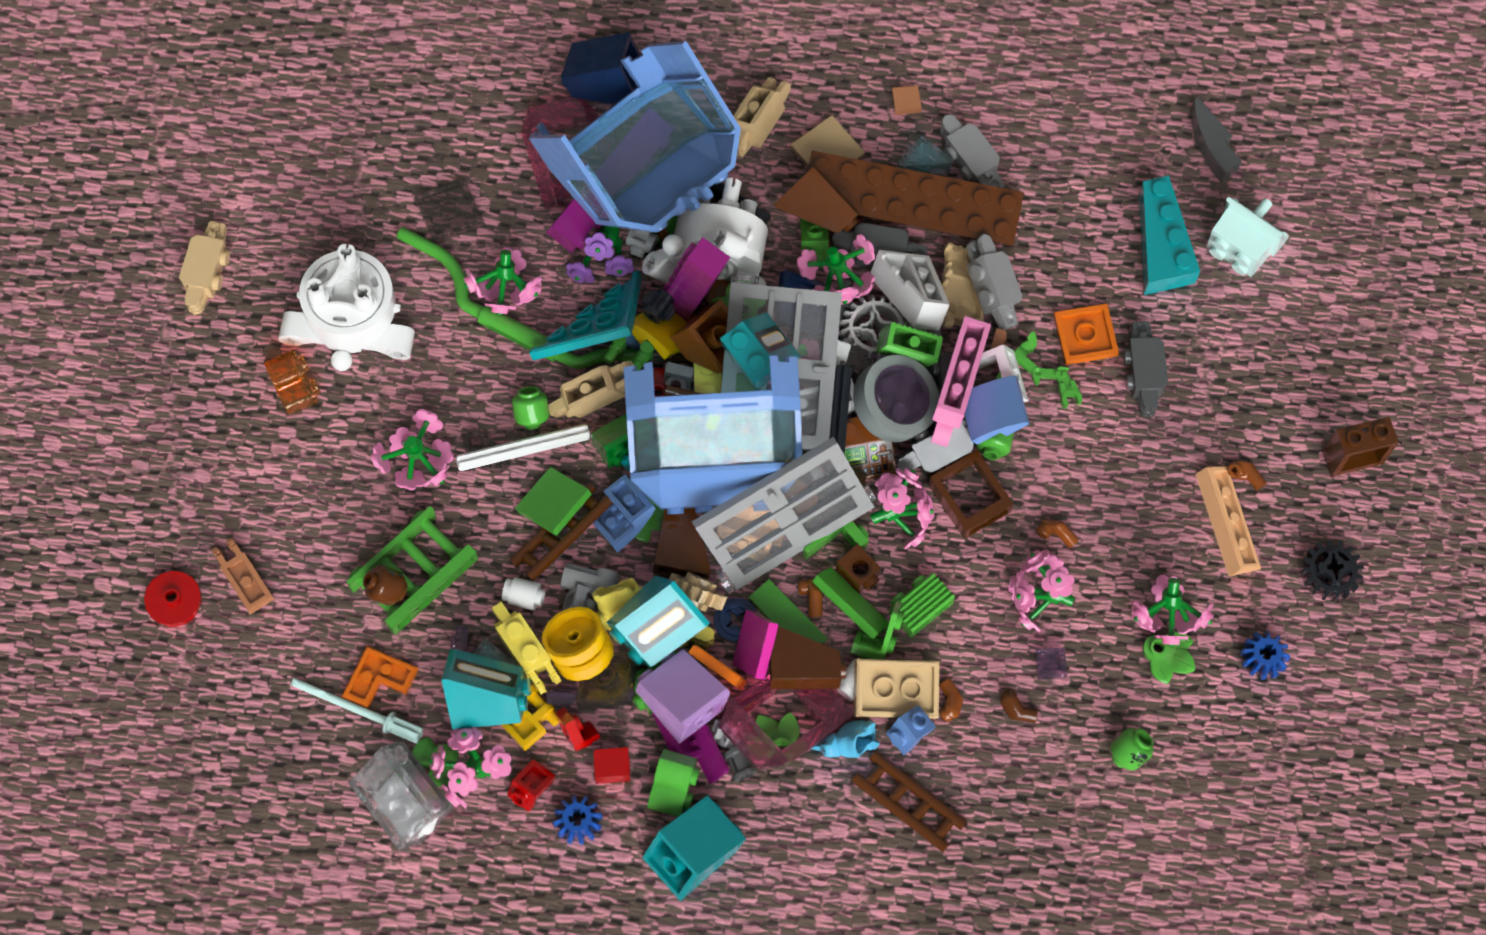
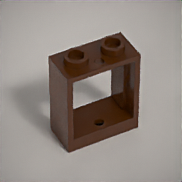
[1322,416,1399,477]
[928,450,1014,539]

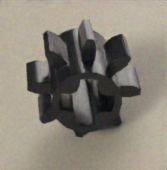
[641,289,676,324]

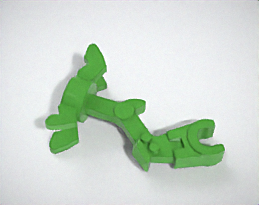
[996,331,1082,409]

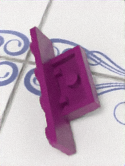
[652,713,729,784]

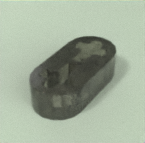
[463,430,509,475]

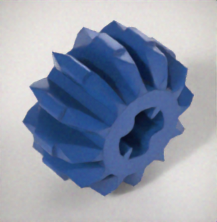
[1240,631,1290,680]
[553,795,603,845]

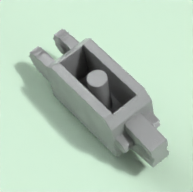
[940,114,1005,188]
[966,234,1022,330]

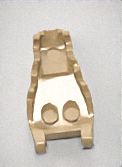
[941,242,984,329]

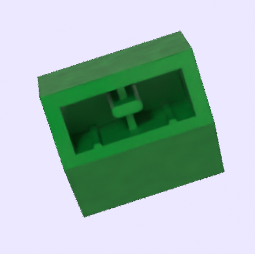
[591,414,656,469]

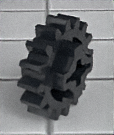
[1300,539,1364,602]

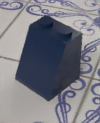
[561,32,641,104]

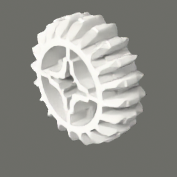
[839,295,913,367]

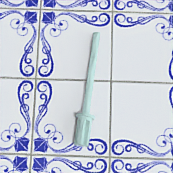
[290,677,423,744]

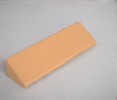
[1195,466,1261,576]

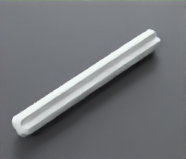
[456,424,590,471]

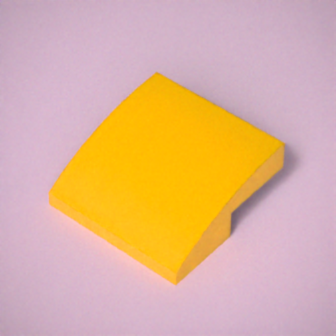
[632,313,686,360]

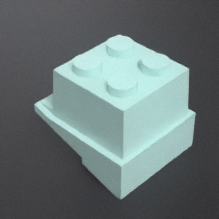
[1207,197,1289,277]

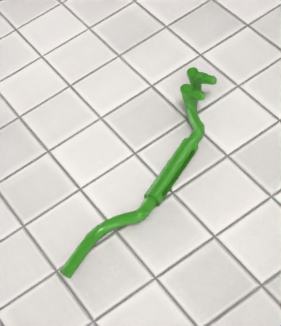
[397,227,654,371]

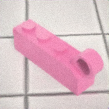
[931,316,991,447]

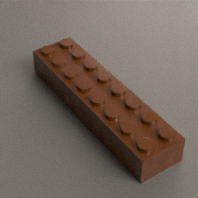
[807,150,1024,247]

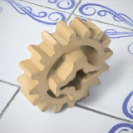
[669,572,727,611]

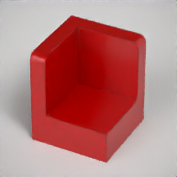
[593,747,631,784]

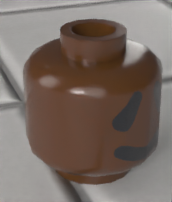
[363,565,407,606]

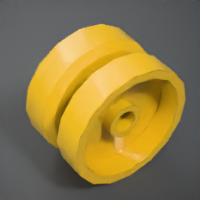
[542,607,614,681]

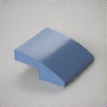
[965,375,1029,445]
[585,474,656,553]

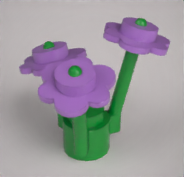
[566,225,634,283]

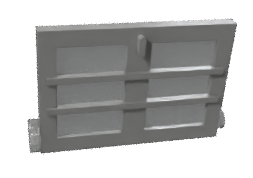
[716,274,842,450]
[692,437,876,594]

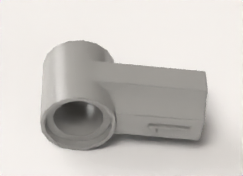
[560,563,621,600]

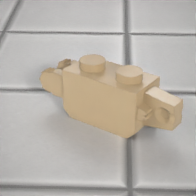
[733,77,791,158]
[179,221,230,315]
[548,361,634,418]

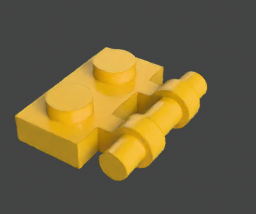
[501,685,559,751]

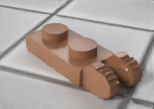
[211,537,274,615]

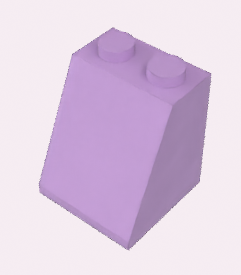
[636,649,730,744]

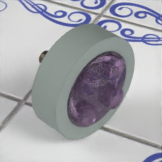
[853,355,939,442]

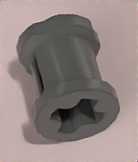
[723,745,757,782]

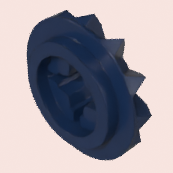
[714,598,758,642]

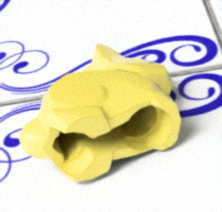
[593,578,642,643]

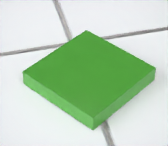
[515,467,592,536]

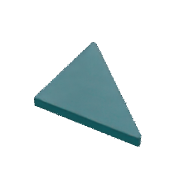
[529,270,642,361]

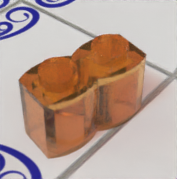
[264,350,320,416]

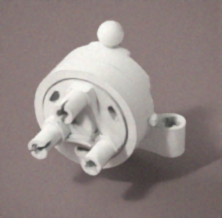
[642,178,768,286]
[278,244,415,371]

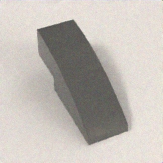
[1190,98,1242,183]

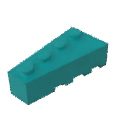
[1139,175,1200,295]

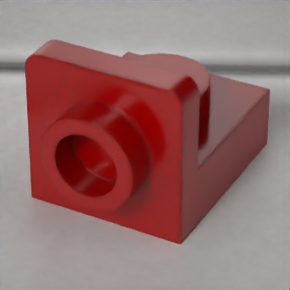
[554,707,600,752]
[507,759,556,812]

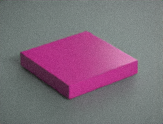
[732,610,778,680]

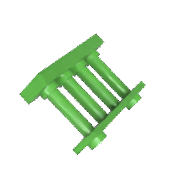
[346,506,478,635]

